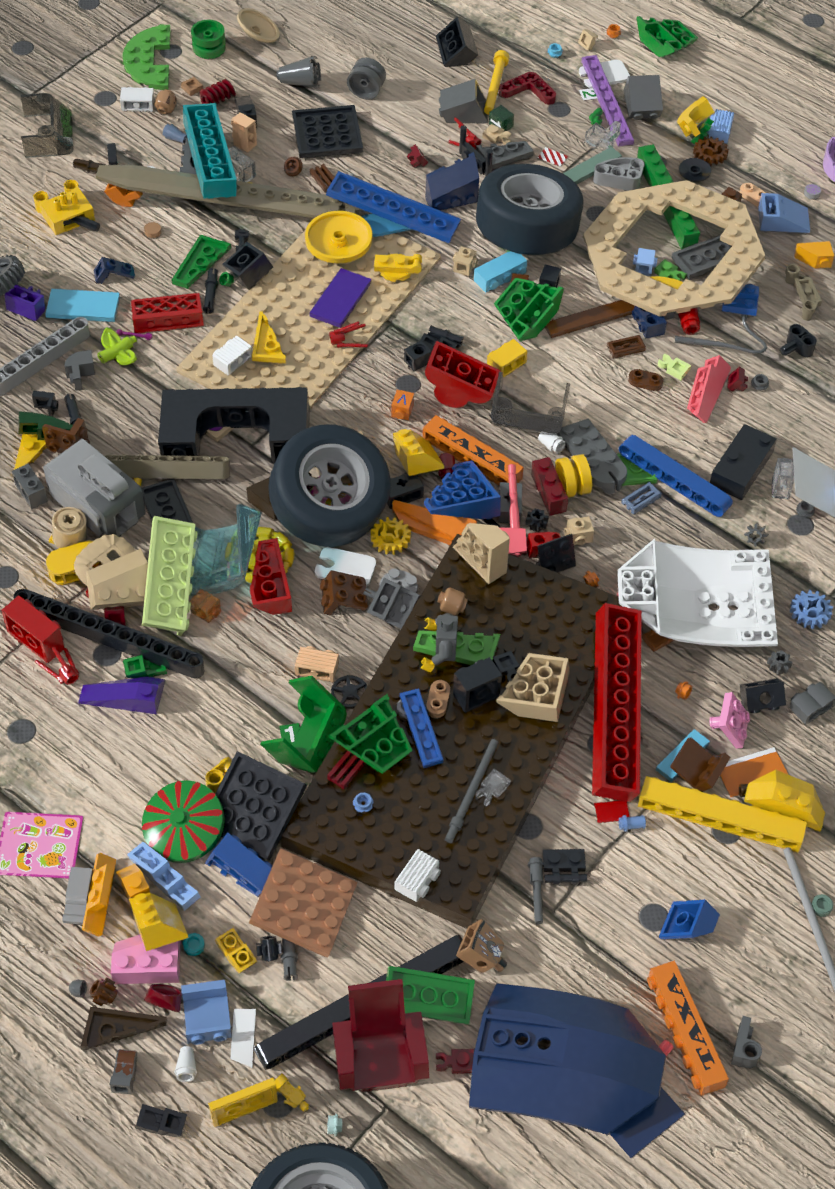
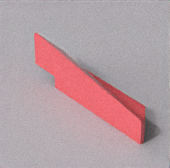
[687,355,731,423]

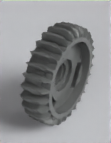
[0,255,25,296]

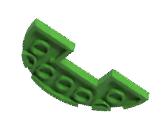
[123,24,171,90]

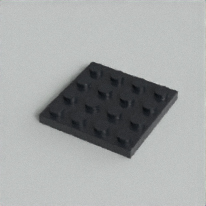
[292,105,363,159]
[216,751,307,861]

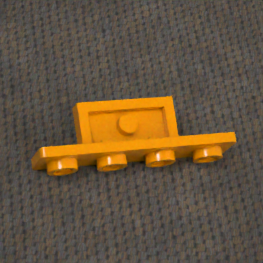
[82,853,116,937]

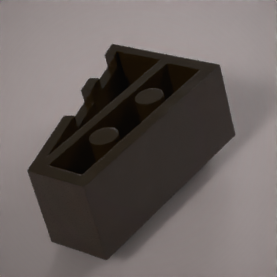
[246,473,312,521]

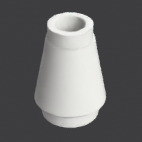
[538,431,565,454]
[174,1046,197,1082]

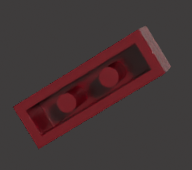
[531,457,568,516]

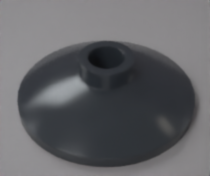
[679,158,711,182]

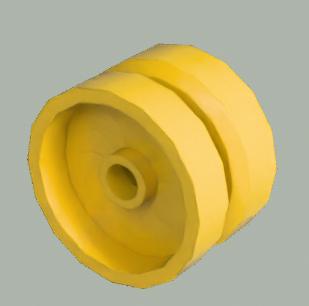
[555,454,592,498]

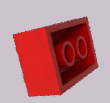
[1,595,65,664]

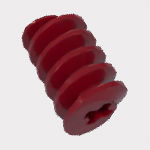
[200,79,236,105]

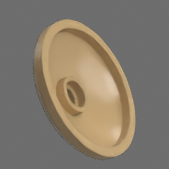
[237,8,280,43]

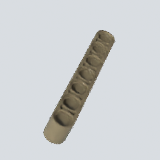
[105,455,230,479]

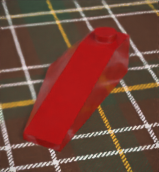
[250,538,292,615]

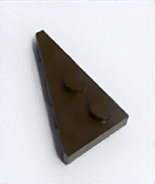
[81,1007,167,1050]

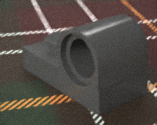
[731,1016,762,1069]

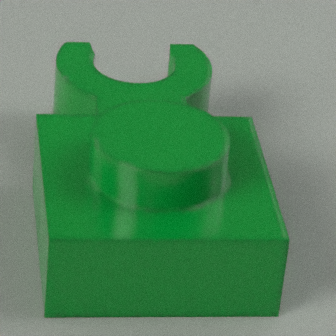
[691,118,714,144]

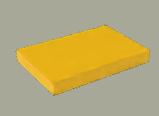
[208,1078,278,1127]

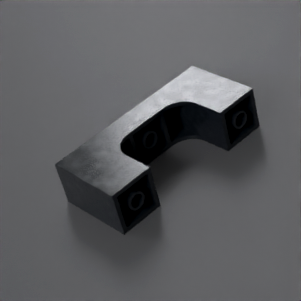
[158,387,310,463]

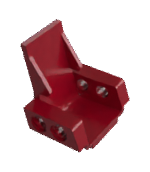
[332,979,429,1092]

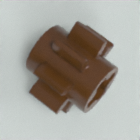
[90,977,118,1006]

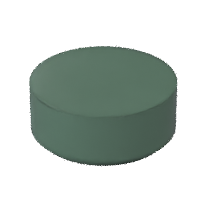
[811,894,834,917]

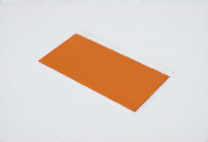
[720,747,789,797]

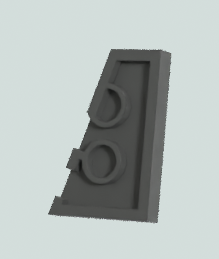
[476,141,534,170]

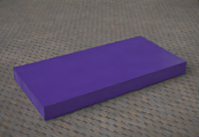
[310,268,371,328]

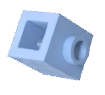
[633,248,658,276]

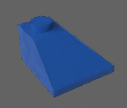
[659,899,720,939]

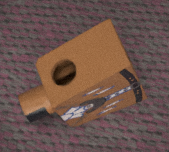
[456,919,507,973]

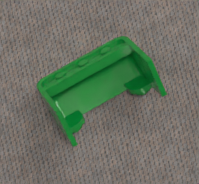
[260,676,347,774]

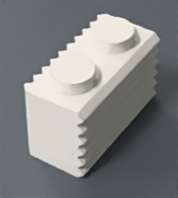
[120,87,155,112]
[212,336,253,376]
[395,849,441,902]

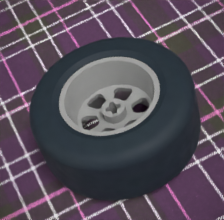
[476,164,584,255]
[269,424,391,547]

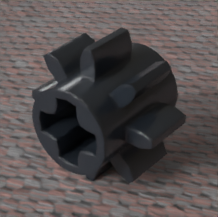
[525,508,549,532]
[256,935,282,961]

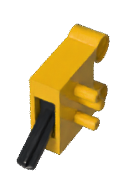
[33,180,100,235]

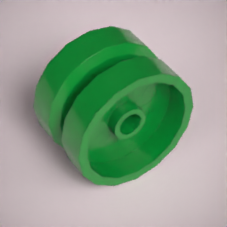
[191,20,226,59]

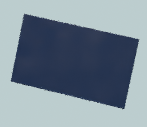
[610,1087,685,1158]

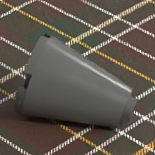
[276,56,321,88]

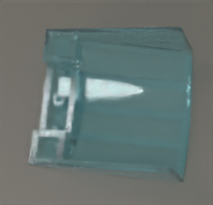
[189,504,262,596]

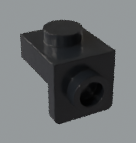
[32,391,59,417]

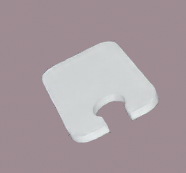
[579,60,630,88]
[315,547,376,587]

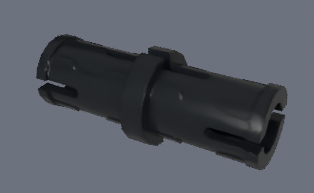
[428,325,464,347]

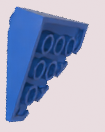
[424,461,501,519]

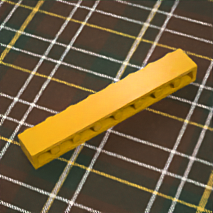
[638,776,807,853]

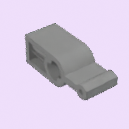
[62,867,93,925]

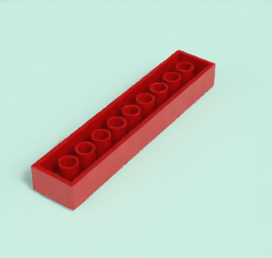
[592,603,642,802]

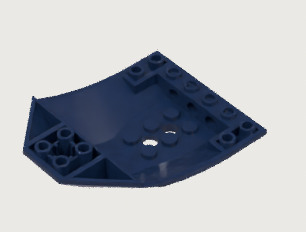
[469,983,666,1136]

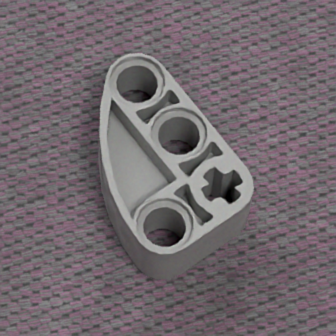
[593,157,644,191]

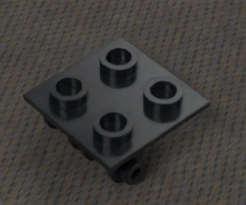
[536,533,576,573]

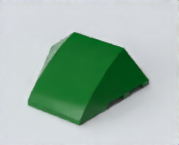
[636,16,698,57]
[494,278,564,342]
[329,694,412,774]

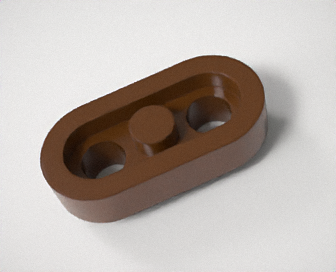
[628,369,664,391]

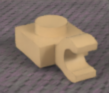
[482,124,511,145]

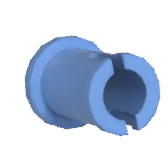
[618,815,646,832]

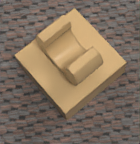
[578,29,598,51]

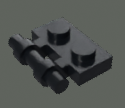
[542,849,587,885]

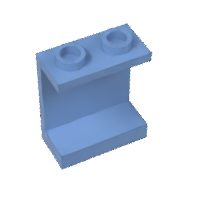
[181,980,232,1045]

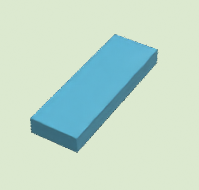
[656,729,710,782]

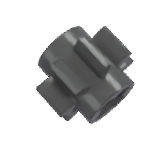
[744,522,769,547]
[767,650,793,675]

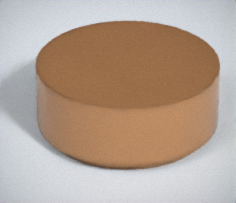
[144,222,161,238]

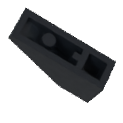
[234,95,257,128]

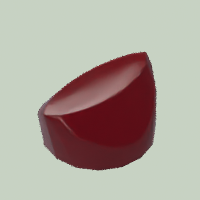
[144,984,182,1013]

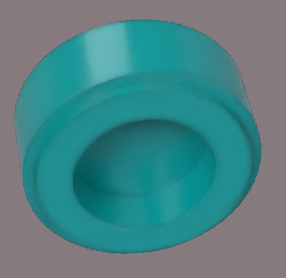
[183,933,205,956]

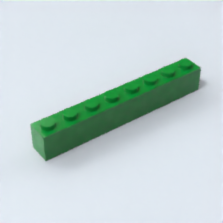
[637,144,700,250]

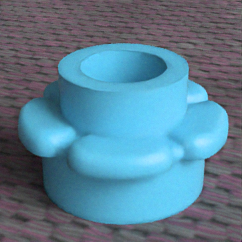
[547,43,563,58]

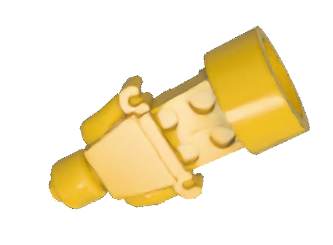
[274,1073,309,1112]

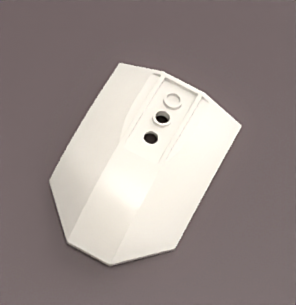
[618,538,778,647]

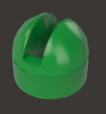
[219,272,234,287]

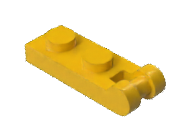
[374,254,422,273]

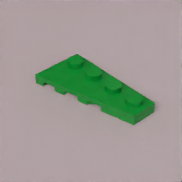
[172,235,231,289]

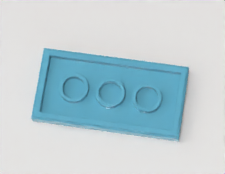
[45,289,120,322]

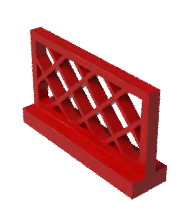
[131,293,204,333]

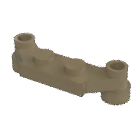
[785,264,822,321]

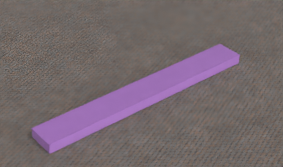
[581,55,634,147]

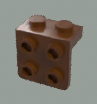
[42,418,90,453]
[320,570,368,615]

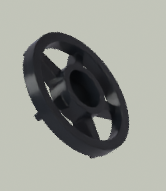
[331,675,367,709]

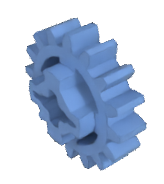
[790,590,833,629]

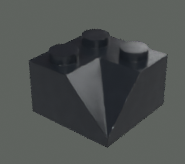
[222,242,273,290]
[453,657,502,713]

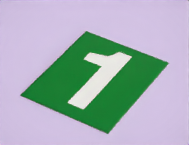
[279,723,300,745]

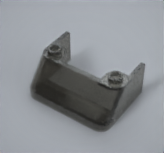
[21,93,74,158]
[491,372,570,435]

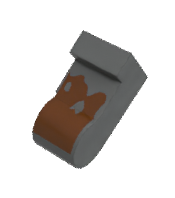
[109,1049,138,1095]

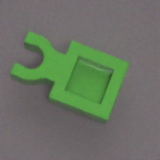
[654,259,687,281]

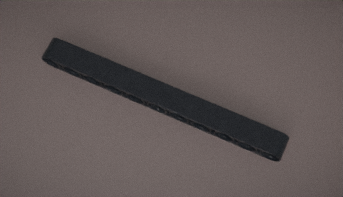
[13,589,205,679]
[254,935,464,1070]

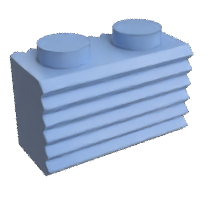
[707,109,734,144]

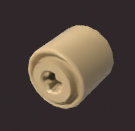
[52,507,87,548]

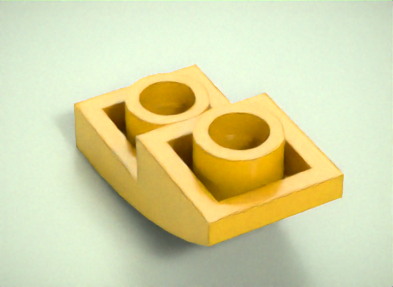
[215,928,257,974]

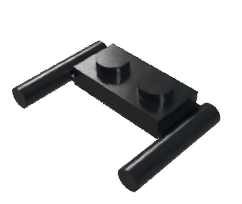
[459,125,493,177]

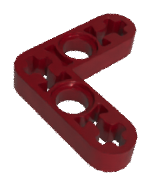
[498,72,556,105]

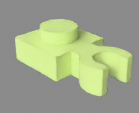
[658,354,691,380]

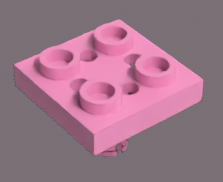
[709,692,750,749]

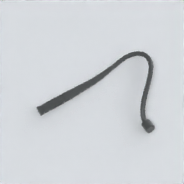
[675,314,767,354]

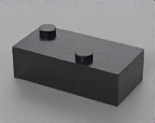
[710,424,777,500]

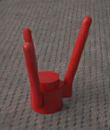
[448,118,482,150]
[329,321,368,348]
[35,646,80,685]

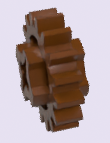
[693,136,729,166]

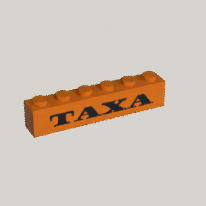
[423,415,524,486]
[647,960,729,1096]

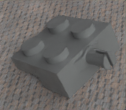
[364,578,420,629]

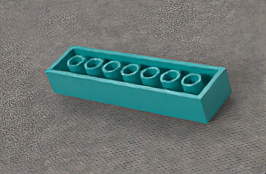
[183,103,237,199]

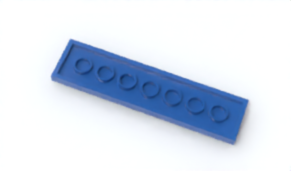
[326,171,461,243]

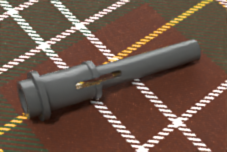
[527,857,544,924]

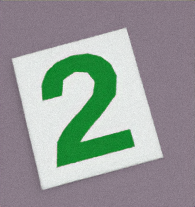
[579,88,597,100]

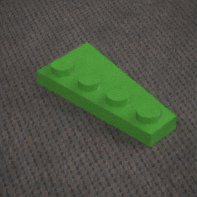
[413,631,500,665]

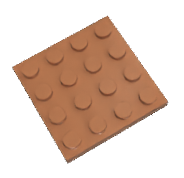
[249,848,358,958]

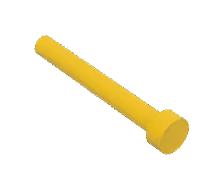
[484,50,510,115]

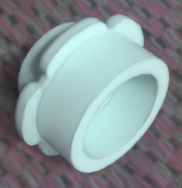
[327,1113,342,1136]

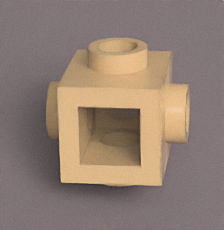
[453,246,478,276]
[564,516,594,545]

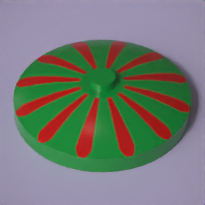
[142,780,225,863]

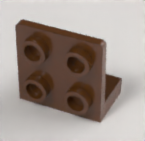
[670,737,731,792]

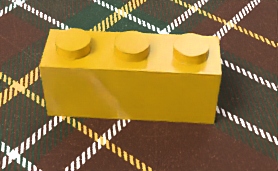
[393,429,444,476]
[129,892,188,951]

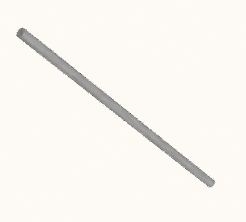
[783,848,835,991]

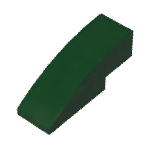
[18,411,73,440]

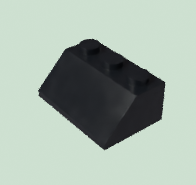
[436,16,478,67]

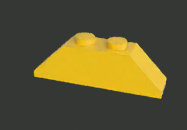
[744,770,825,832]

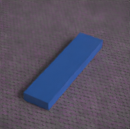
[399,688,444,768]

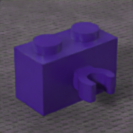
[4,285,45,321]

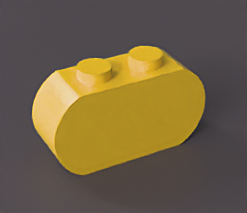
[46,540,103,585]

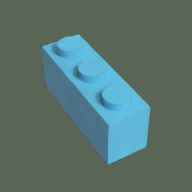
[474,251,527,293]

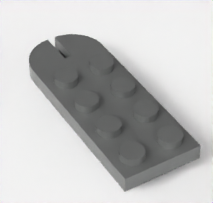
[671,232,758,279]
[556,418,627,494]

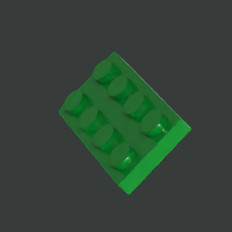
[386,966,475,1025]

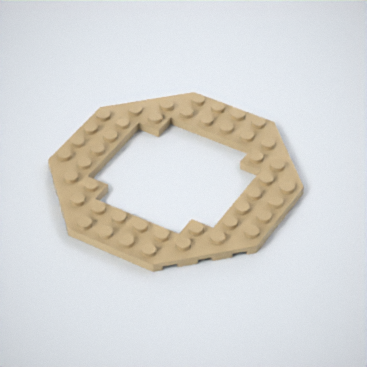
[583,180,765,317]

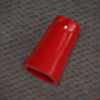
[677,307,700,335]

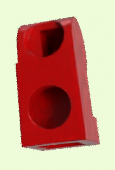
[526,532,561,558]

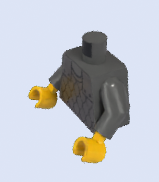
[421,613,458,672]

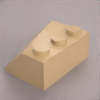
[453,523,510,584]
[86,549,148,610]
[496,653,570,722]

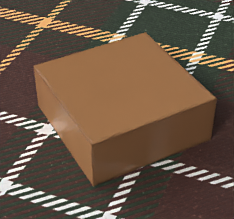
[181,77,203,96]

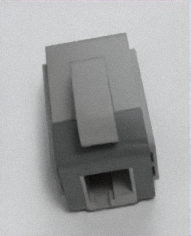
[43,439,145,538]

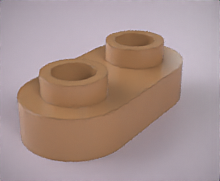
[426,680,450,718]

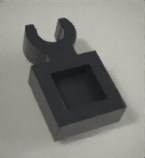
[493,651,520,684]

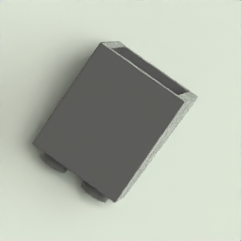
[623,75,663,120]
[439,79,488,124]

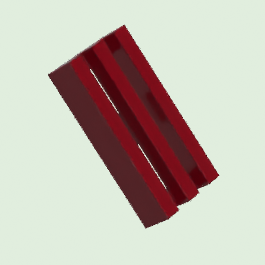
[327,751,366,789]

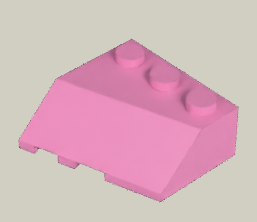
[111,935,181,984]

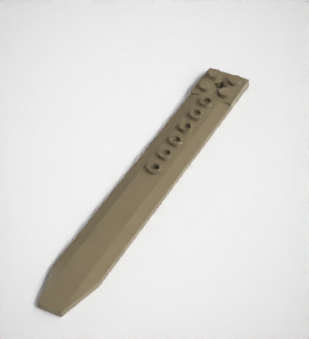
[96,165,360,218]

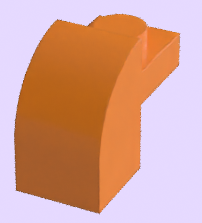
[104,183,143,207]

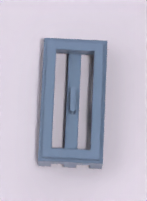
[621,482,662,515]

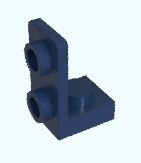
[93,257,135,284]

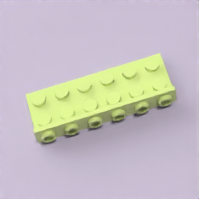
[142,516,197,636]

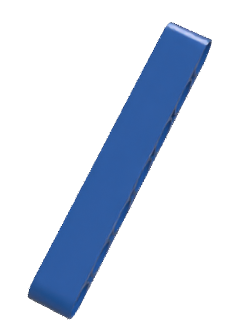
[619,435,733,517]

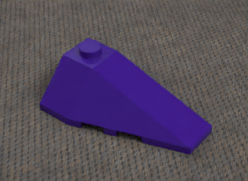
[78,677,165,714]

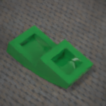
[123,655,167,678]

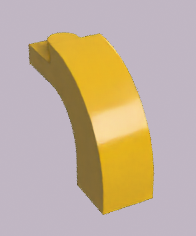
[677,96,715,137]

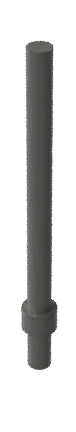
[445,739,499,843]

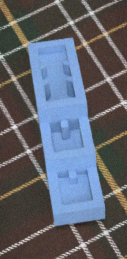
[127,842,201,911]

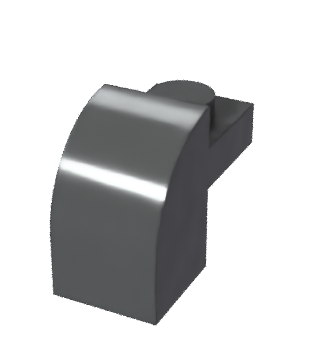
[65,350,95,391]

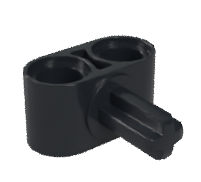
[780,324,817,358]

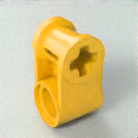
[205,757,232,794]

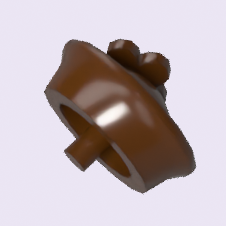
[284,157,303,177]

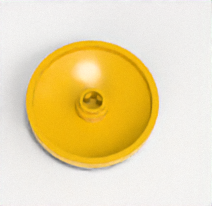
[305,211,372,263]

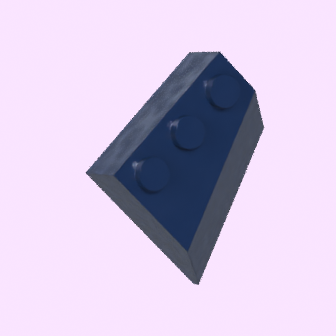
[425,152,479,211]

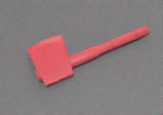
[500,464,527,557]

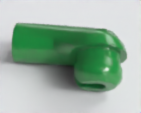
[589,108,603,127]

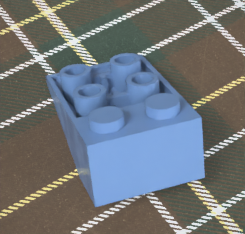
[758,193,810,233]

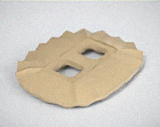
[74,534,136,587]

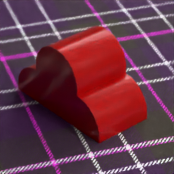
[425,341,501,408]

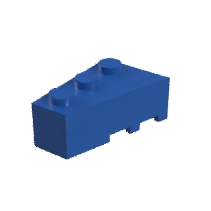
[205,833,273,897]

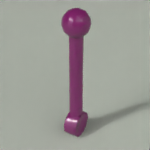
[116,329,152,340]

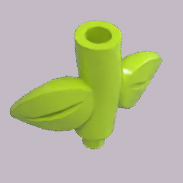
[97,327,137,365]

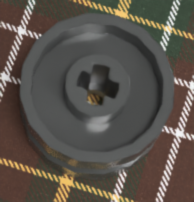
[347,58,386,100]

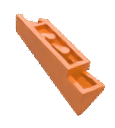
[392,500,477,545]

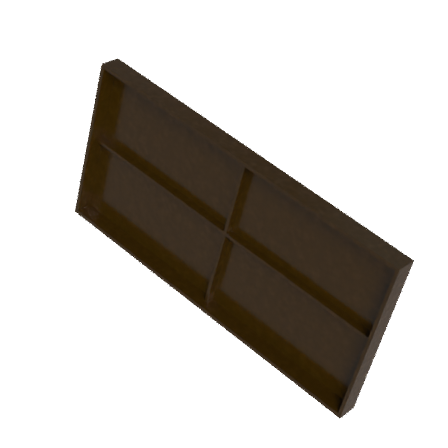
[280,534,621,929]

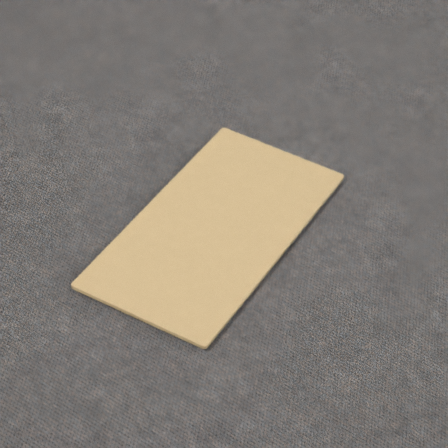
[176,209,441,409]

